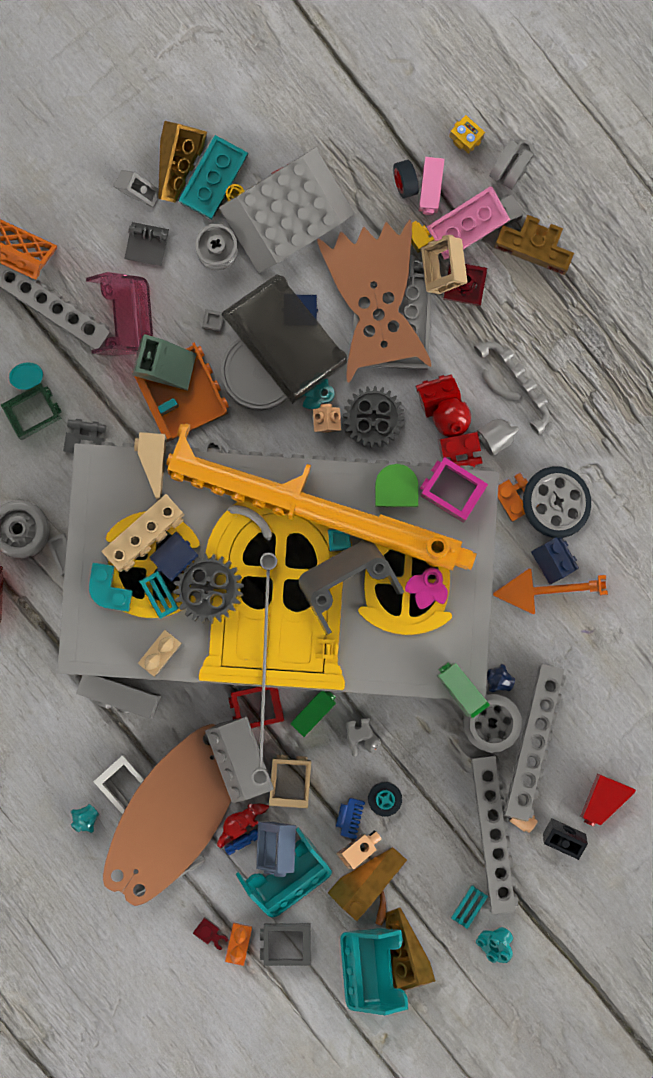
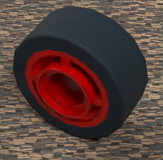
[393,159,419,198]

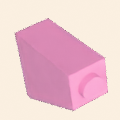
[419,157,444,215]

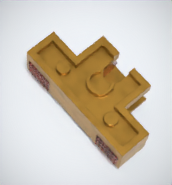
[494,215,574,275]

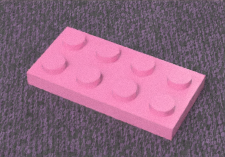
[427,186,510,260]

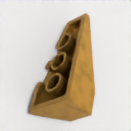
[158,121,207,203]
[385,907,435,991]

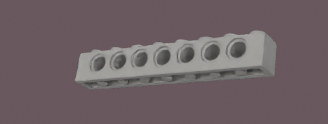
[0,264,112,354]
[503,664,566,822]
[471,755,518,914]

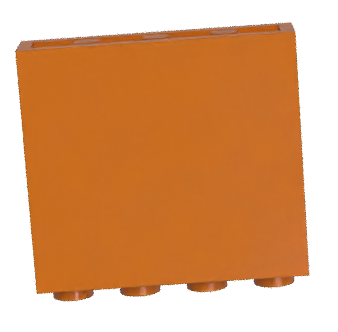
[132,342,229,443]

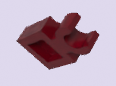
[193,917,229,950]

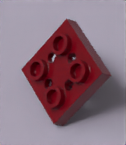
[443,264,488,306]

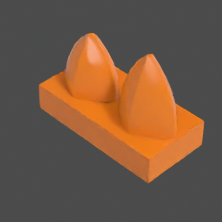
[225,922,252,966]

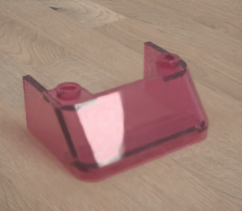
[86,272,153,356]

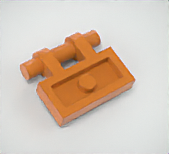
[498,473,540,522]

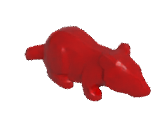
[217,803,269,849]

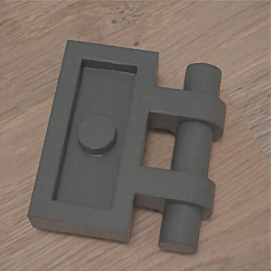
[63,419,106,453]

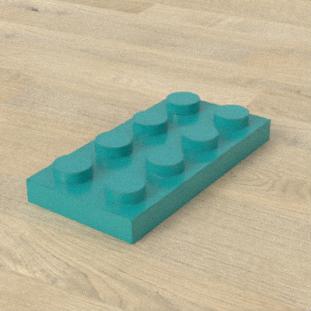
[178,135,248,220]

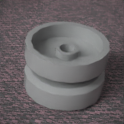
[489,140,534,190]
[195,224,238,271]

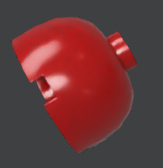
[432,398,471,437]

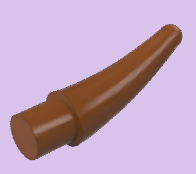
[375,891,386,926]

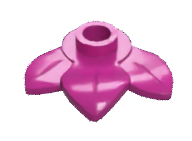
[405,568,448,609]

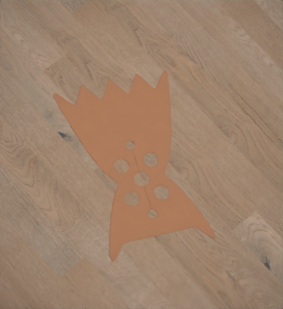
[317,220,431,383]

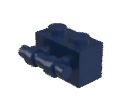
[531,537,579,585]

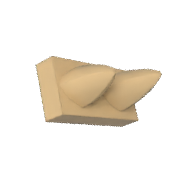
[138,630,182,677]

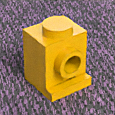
[411,221,435,253]

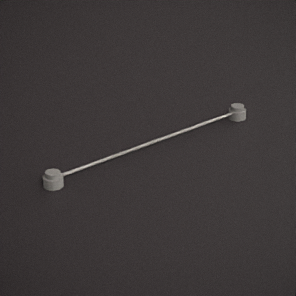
[251,553,277,786]

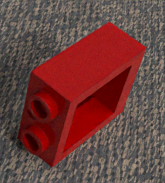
[228,687,285,728]

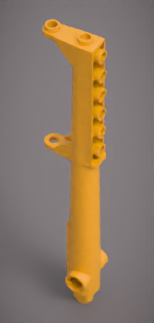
[166,423,477,570]

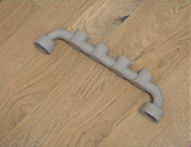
[474,342,549,435]

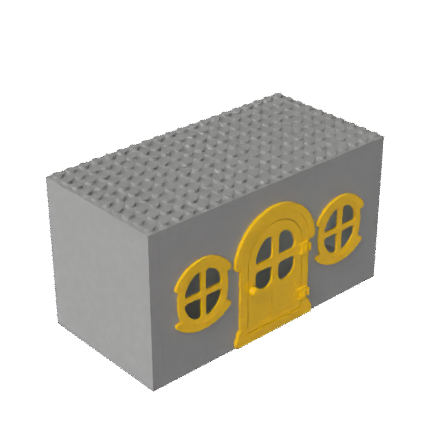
[57,440,499,699]

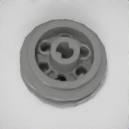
[463,694,522,753]

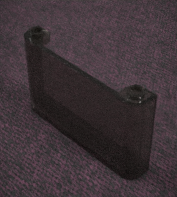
[221,274,347,404]

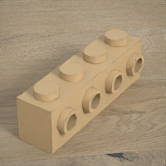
[101,494,185,572]

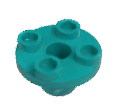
[476,927,513,963]

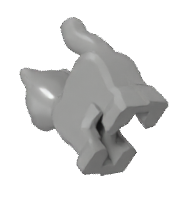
[345,718,381,757]

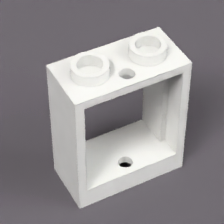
[93,754,145,814]

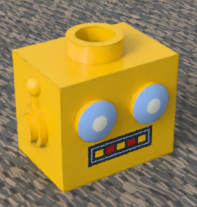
[449,115,485,154]

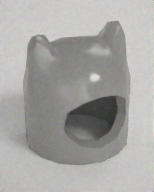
[477,419,519,456]

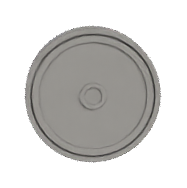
[221,333,298,411]

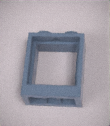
[256,822,296,877]

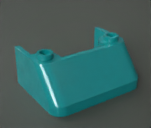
[236,827,332,918]

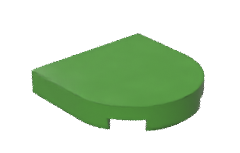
[375,464,418,507]

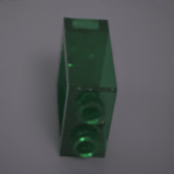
[1,383,62,440]

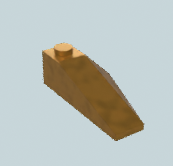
[327,847,407,921]

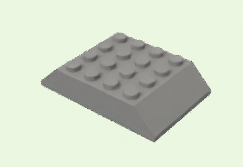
[219,147,355,273]

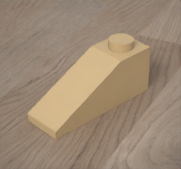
[134,432,167,501]

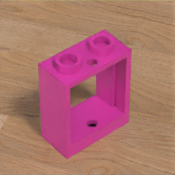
[420,457,488,523]

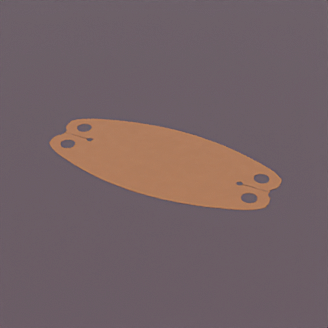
[103,724,231,906]

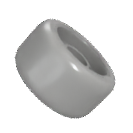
[0,500,50,559]

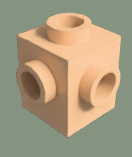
[313,404,341,433]

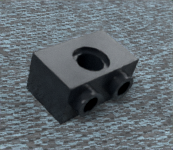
[543,818,588,860]

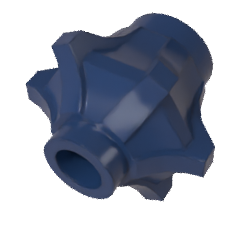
[487,664,515,693]

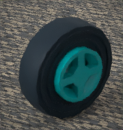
[368,782,402,817]

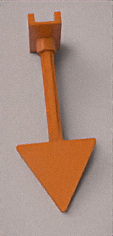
[493,568,608,614]

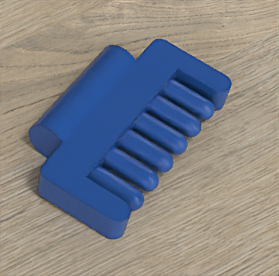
[336,798,365,839]

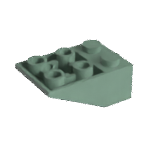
[132,334,196,390]

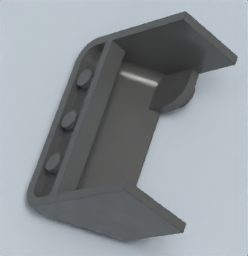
[299,540,404,634]

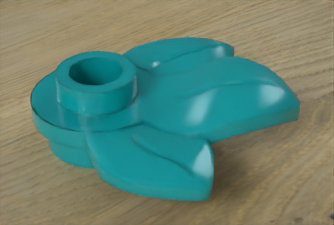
[299,373,335,409]

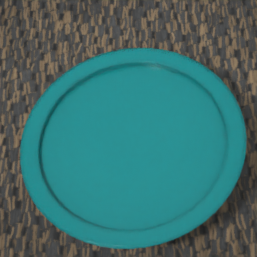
[9,362,43,390]

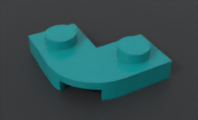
[89,563,132,612]

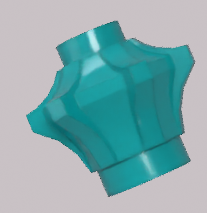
[70,804,100,833]

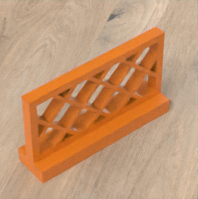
[0,219,57,280]

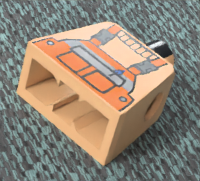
[336,830,382,869]

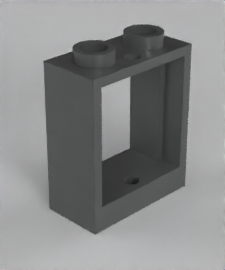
[260,923,311,966]

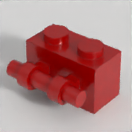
[415,374,462,418]
[438,432,483,468]

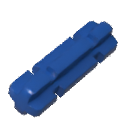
[224,829,258,855]

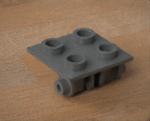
[124,222,169,266]

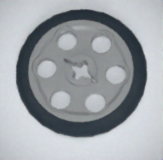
[523,466,591,538]

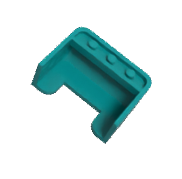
[340,928,408,1016]

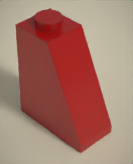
[580,773,636,826]

